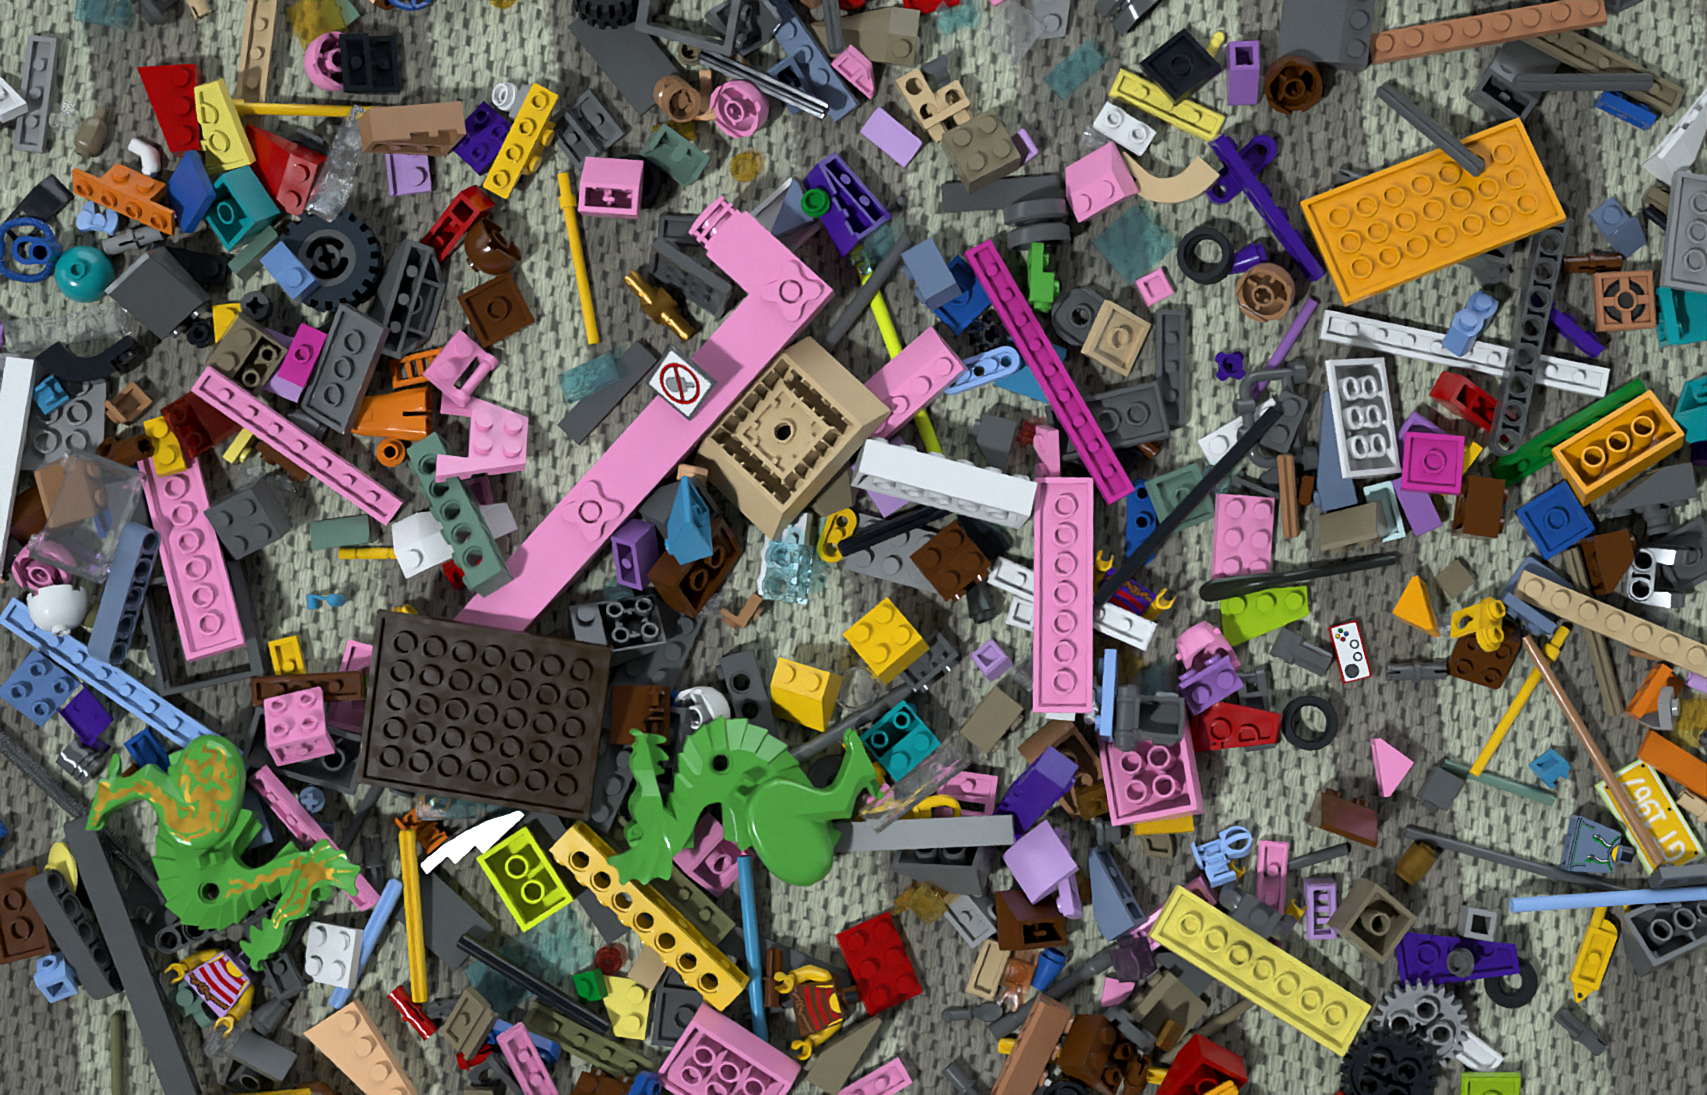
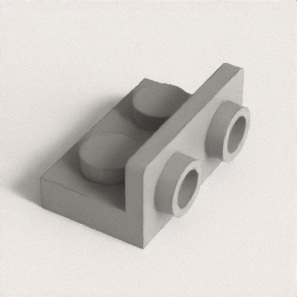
[935,892,998,949]

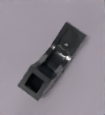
[35,335,141,385]

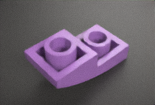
[1391,477,1443,537]

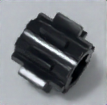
[966,316,1005,352]

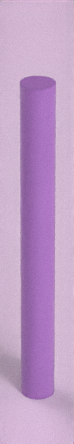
[1251,298,1318,402]

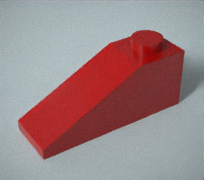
[420,184,496,266]
[1428,371,1516,443]

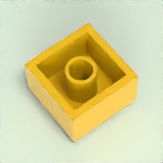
[842,597,930,686]

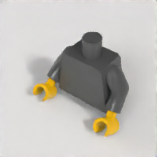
[1219,860,1307,941]

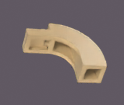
[1121,151,1222,204]

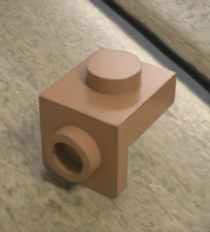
[103,381,155,426]
[720,593,765,630]

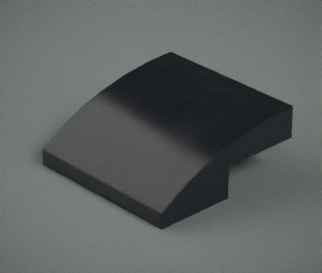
[339,33,400,95]

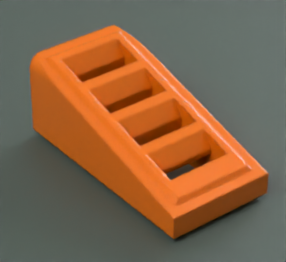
[388,348,443,388]

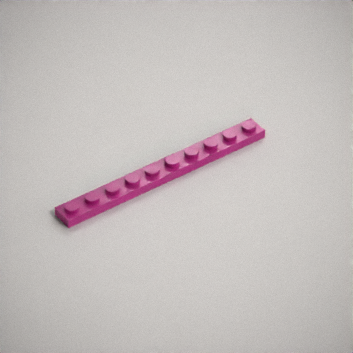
[964,239,1135,506]

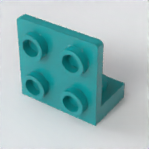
[1654,287,1707,349]

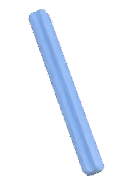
[329,878,403,1009]

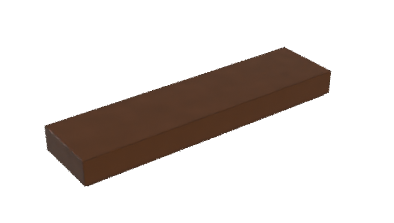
[251,670,367,706]

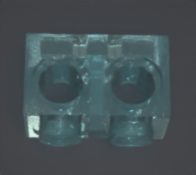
[762,541,814,605]

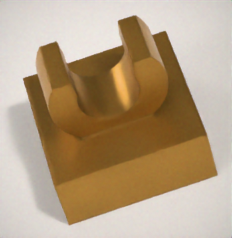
[1075,782,1109,821]

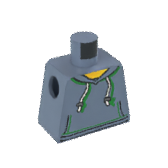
[1559,814,1634,873]

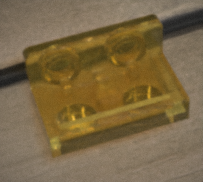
[890,884,948,925]

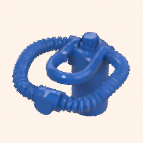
[0,217,63,283]

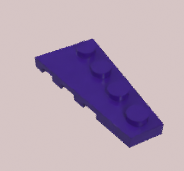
[1395,932,1520,989]

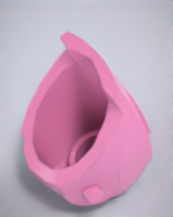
[1175,621,1241,673]

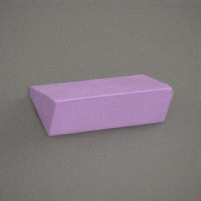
[860,107,923,168]

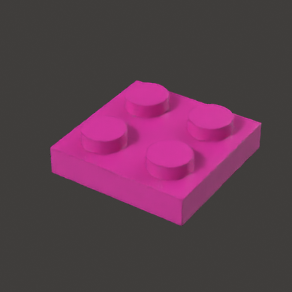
[1400,431,1465,496]

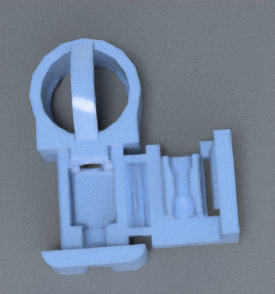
[1191,826,1252,888]

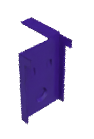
[56,683,114,754]

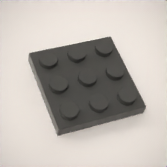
[648,238,732,320]

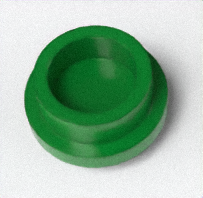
[801,188,831,218]

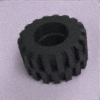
[573,0,639,30]

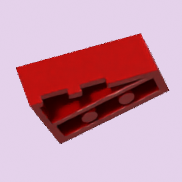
[137,63,205,158]

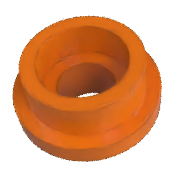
[376,438,406,467]

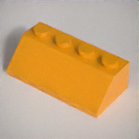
[1551,390,1685,507]

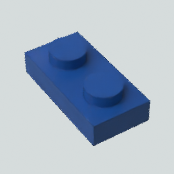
[1593,91,1657,131]

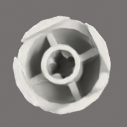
[26,584,88,636]
[674,686,731,734]

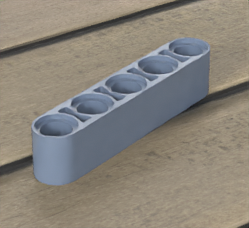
[87,521,161,667]

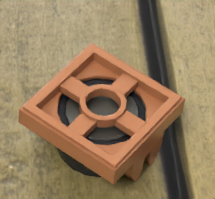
[1592,270,1657,333]

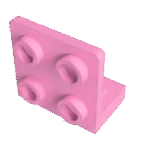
[264,687,335,766]

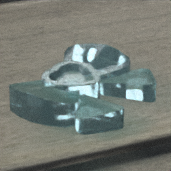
[936,0,979,37]

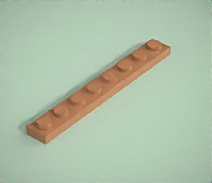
[1369,0,1607,65]

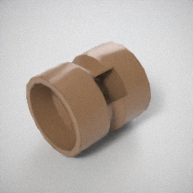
[653,74,702,123]

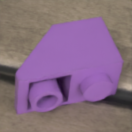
[1225,40,1260,106]

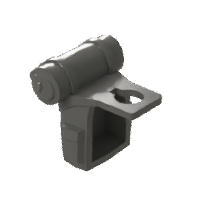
[1113,684,1185,752]

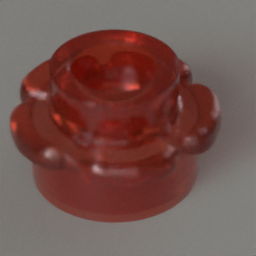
[1015,420,1037,448]
[594,947,623,976]

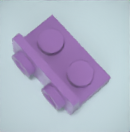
[1175,653,1244,716]

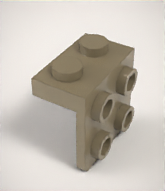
[1127,968,1207,1046]

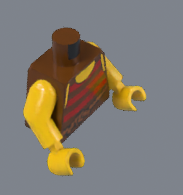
[774,964,861,1060]

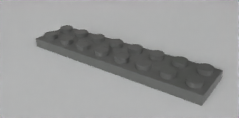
[574,598,704,833]

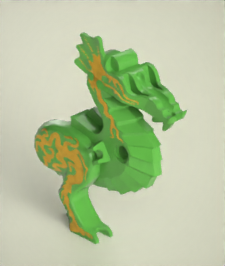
[85,735,362,972]

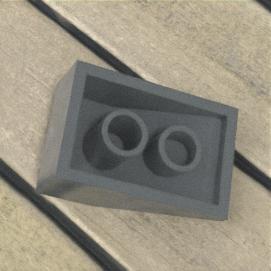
[891,846,995,895]

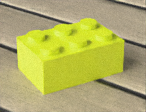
[476,825,576,932]

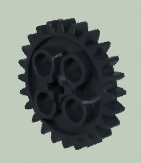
[1340,1028,1437,1095]

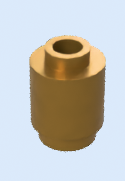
[1394,842,1436,886]

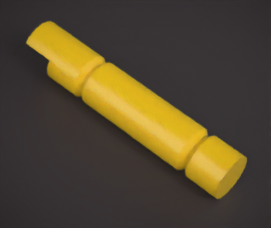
[338,548,397,560]

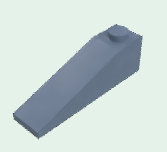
[1311,391,1358,513]

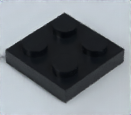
[1139,28,1222,106]

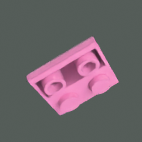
[578,157,644,219]

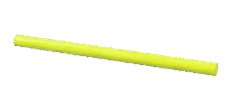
[850,245,943,454]

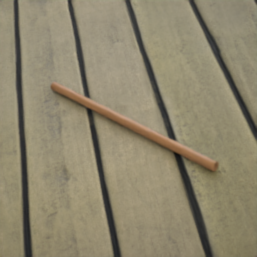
[1520,633,1665,865]

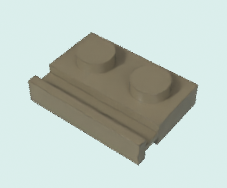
[440,987,500,1061]

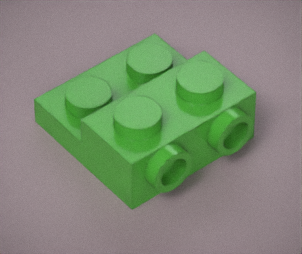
[1026,242,1059,314]

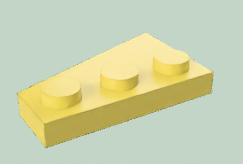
[194,78,256,175]

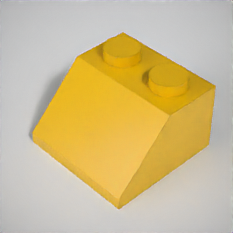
[770,657,844,732]

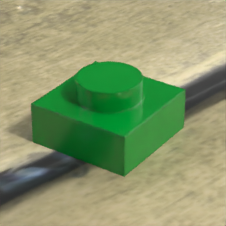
[573,968,609,1003]

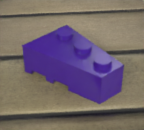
[802,152,892,259]

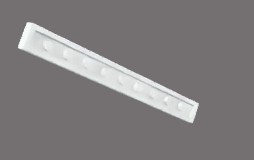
[1318,310,1610,398]

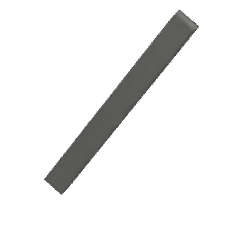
[63,813,203,1095]

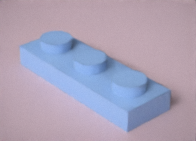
[1095,649,1119,742]

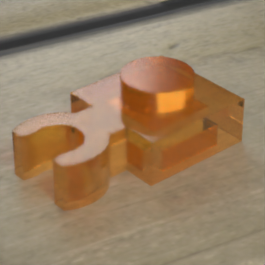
[997,955,1037,1012]

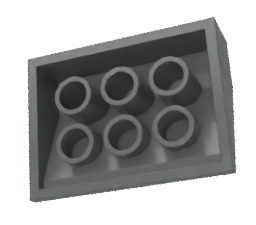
[1276,0,1375,73]

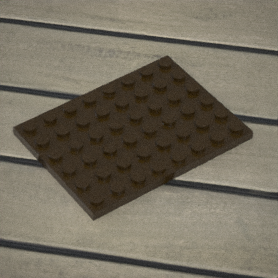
[356,609,613,820]

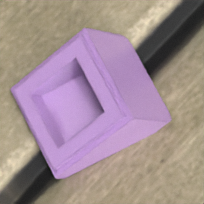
[1011,128,1038,167]
[970,638,1013,683]

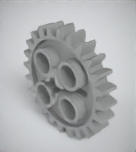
[1372,978,1469,1070]

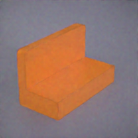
[1624,664,1685,730]

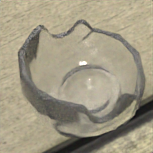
[836,666,881,712]

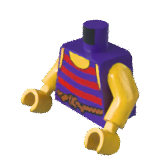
[1093,550,1176,640]

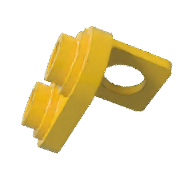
[1450,597,1506,652]

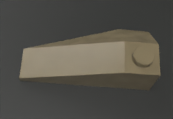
[805,7,920,68]

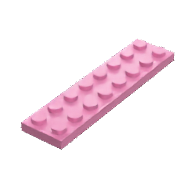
[137,426,247,663]
[1033,477,1093,713]

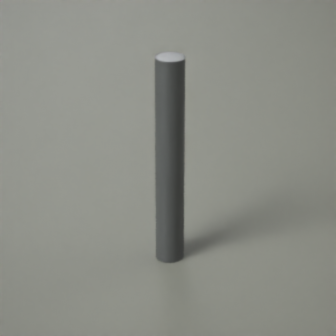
[1263,843,1348,877]

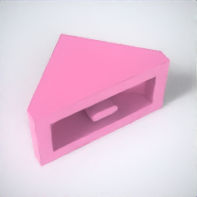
[1370,738,1414,797]

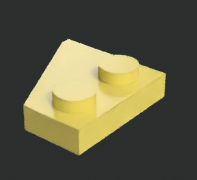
[603,974,652,1040]

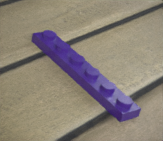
[1207,133,1325,282]

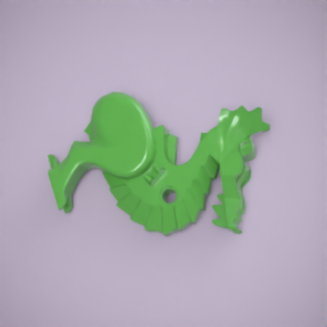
[606,715,884,887]

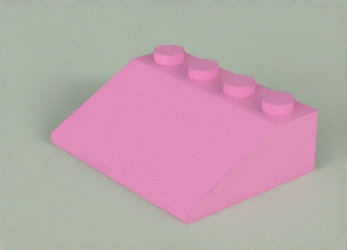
[1096,695,1205,826]
[657,1002,802,1095]

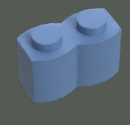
[1442,290,1498,357]

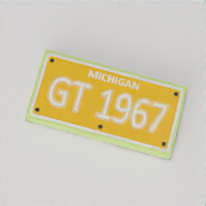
[1594,758,1706,876]

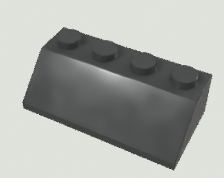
[242,706,362,796]

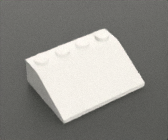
[1325,357,1401,479]

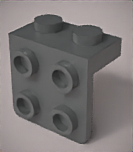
[704,0,782,58]

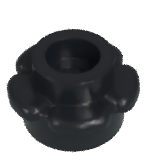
[186,320,215,349]

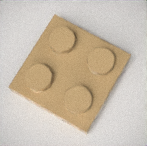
[1080,300,1151,377]

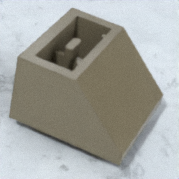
[205,311,288,397]
[1319,501,1390,555]

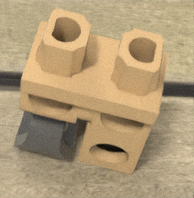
[894,54,973,144]

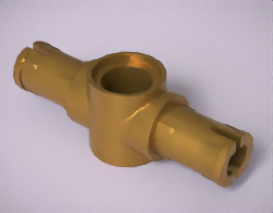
[622,269,696,342]

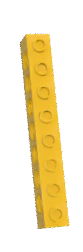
[549,819,750,1012]

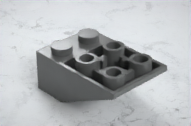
[1466,40,1561,123]
[1596,462,1698,519]
[568,593,667,668]

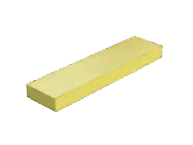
[1108,68,1225,142]

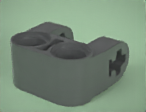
[1627,543,1690,608]

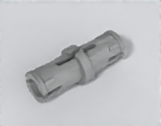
[102,226,164,257]

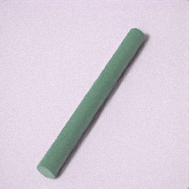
[1441,759,1556,806]

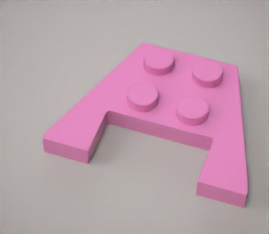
[435,392,528,483]

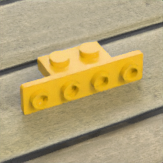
[483,83,559,199]

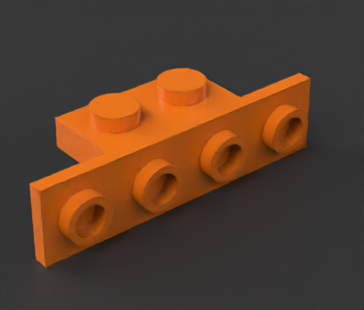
[72,163,175,236]

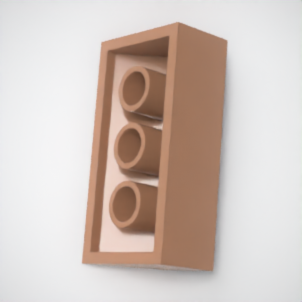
[989,992,1074,1095]

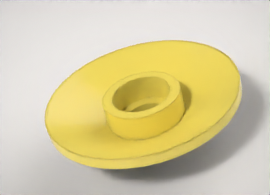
[44,842,78,893]

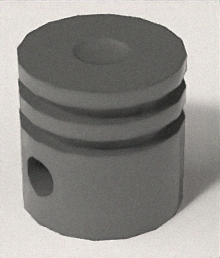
[56,737,107,786]

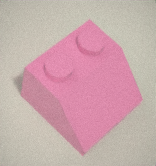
[1065,141,1139,223]
[672,812,757,898]

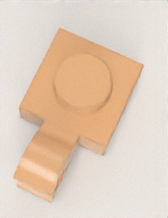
[694,69,717,122]

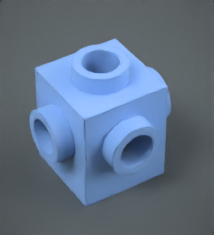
[34,951,78,1003]

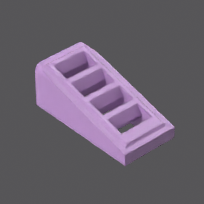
[1304,877,1337,940]

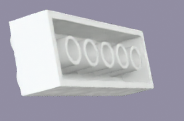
[851,437,1037,529]

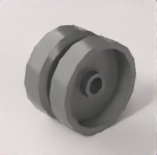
[1094,0,1163,37]
[1002,198,1071,251]

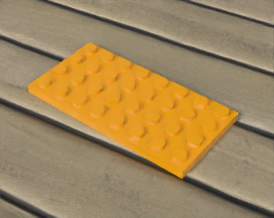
[1300,117,1566,307]

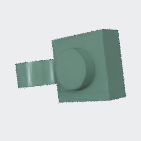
[166,980,216,1029]

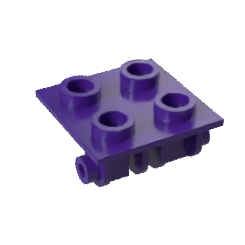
[452,101,512,176]

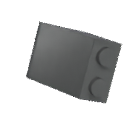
[104,246,211,340]

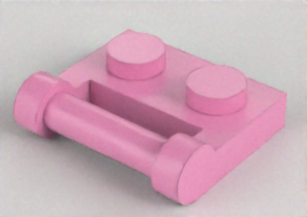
[422,330,499,407]
[933,768,998,818]

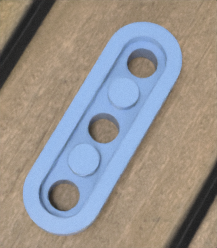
[944,346,1022,395]

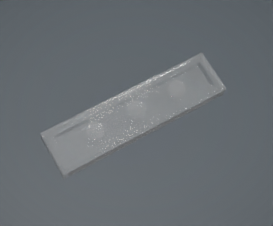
[859,742,970,835]

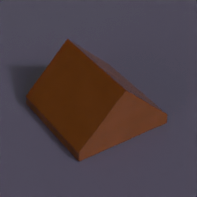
[10,483,82,547]

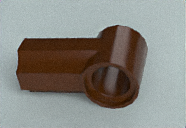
[95,433,155,475]

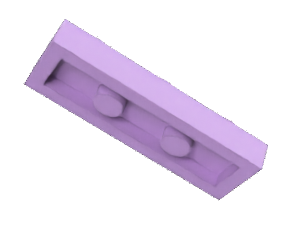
[1053,828,1083,920]

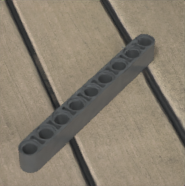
[1488,201,1571,457]

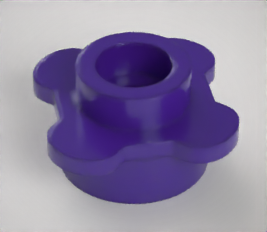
[1215,351,1245,381]

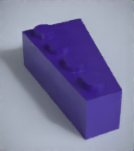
[992,745,1079,842]

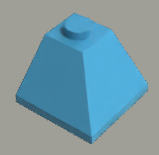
[665,476,713,565]

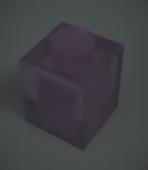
[1108,934,1158,983]

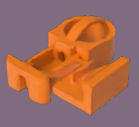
[395,794,452,855]

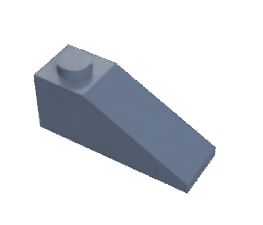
[1088,845,1148,942]

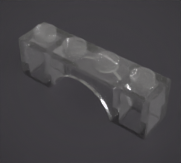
[305,104,367,223]
[3,302,132,354]

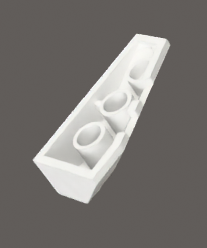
[1642,88,1707,187]
[391,503,518,579]

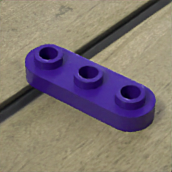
[1206,135,1277,205]

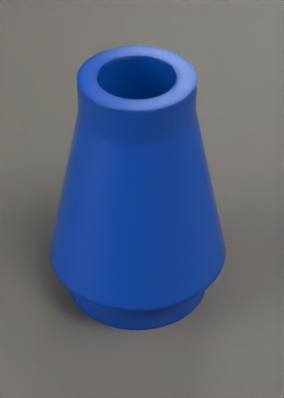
[1030,947,1067,992]

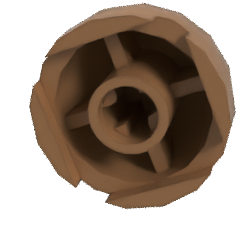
[1235,263,1296,323]

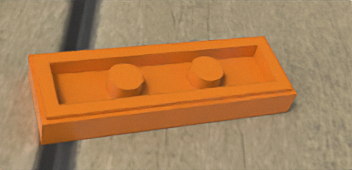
[1635,731,1707,800]

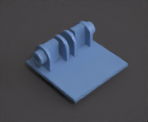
[0,649,80,727]

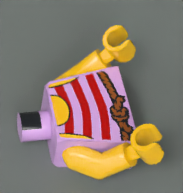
[164,948,256,1038]

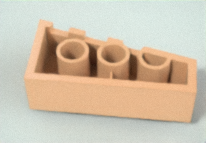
[303,998,419,1095]

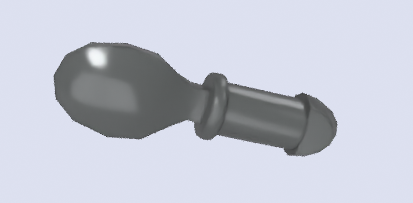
[941,1003,1003,1023]

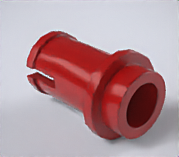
[456,1043,492,1071]

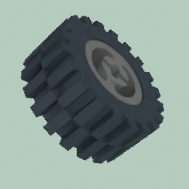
[279,207,385,314]

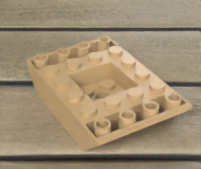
[693,336,892,542]

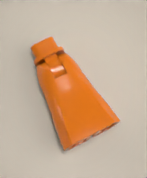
[331,386,432,442]

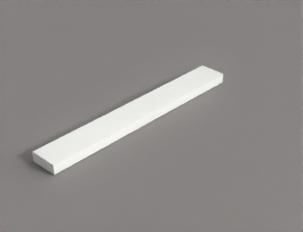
[0,356,38,585]

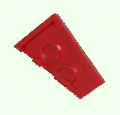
[1190,700,1283,753]

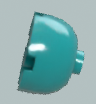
[54,245,115,303]

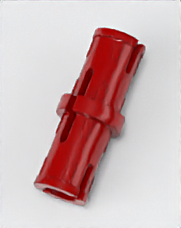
[386,984,439,1041]

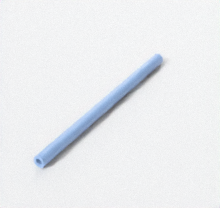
[1509,885,1707,913]

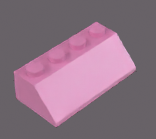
[863,325,969,440]

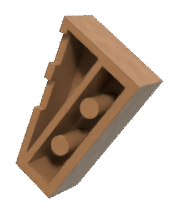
[358,101,466,156]

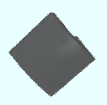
[549,89,628,171]

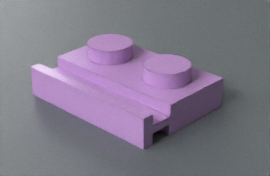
[385,154,433,197]

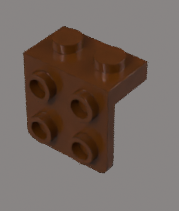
[1445,615,1521,689]

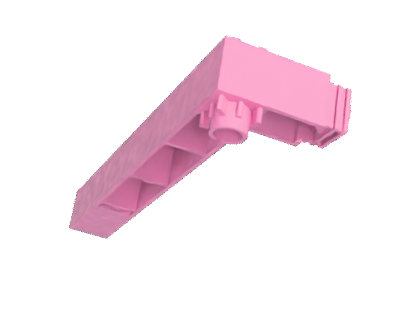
[453,196,835,632]

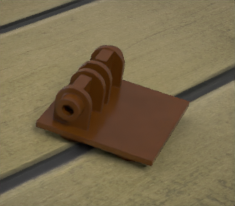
[610,685,671,745]

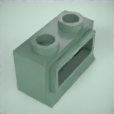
[639,123,711,188]

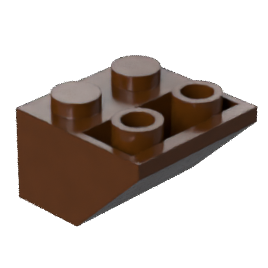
[995,889,1067,951]
[1056,1014,1135,1095]

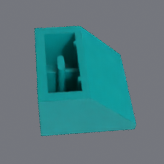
[859,700,941,782]

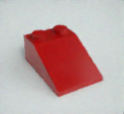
[233,124,329,217]
[1155,1033,1248,1095]

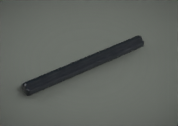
[456,933,612,1036]

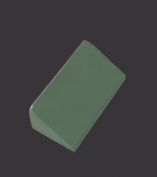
[227,225,281,282]
[311,514,372,551]

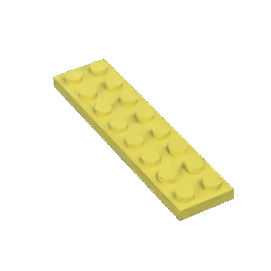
[1147,885,1371,1057]

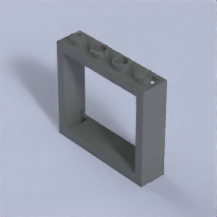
[634,0,752,57]
[140,560,269,697]

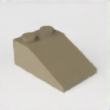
[803,1013,882,1095]

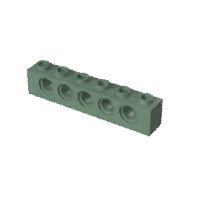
[406,431,514,598]

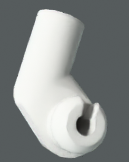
[128,137,161,178]

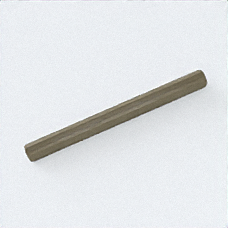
[1563,547,1624,717]

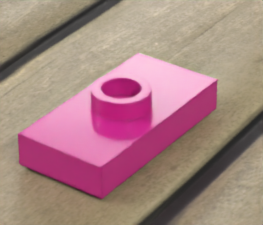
[277,323,328,389]

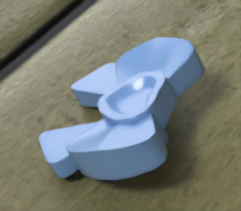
[76,201,120,236]

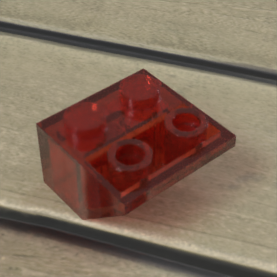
[159,391,243,460]

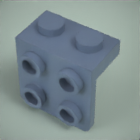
[1496,557,1574,636]

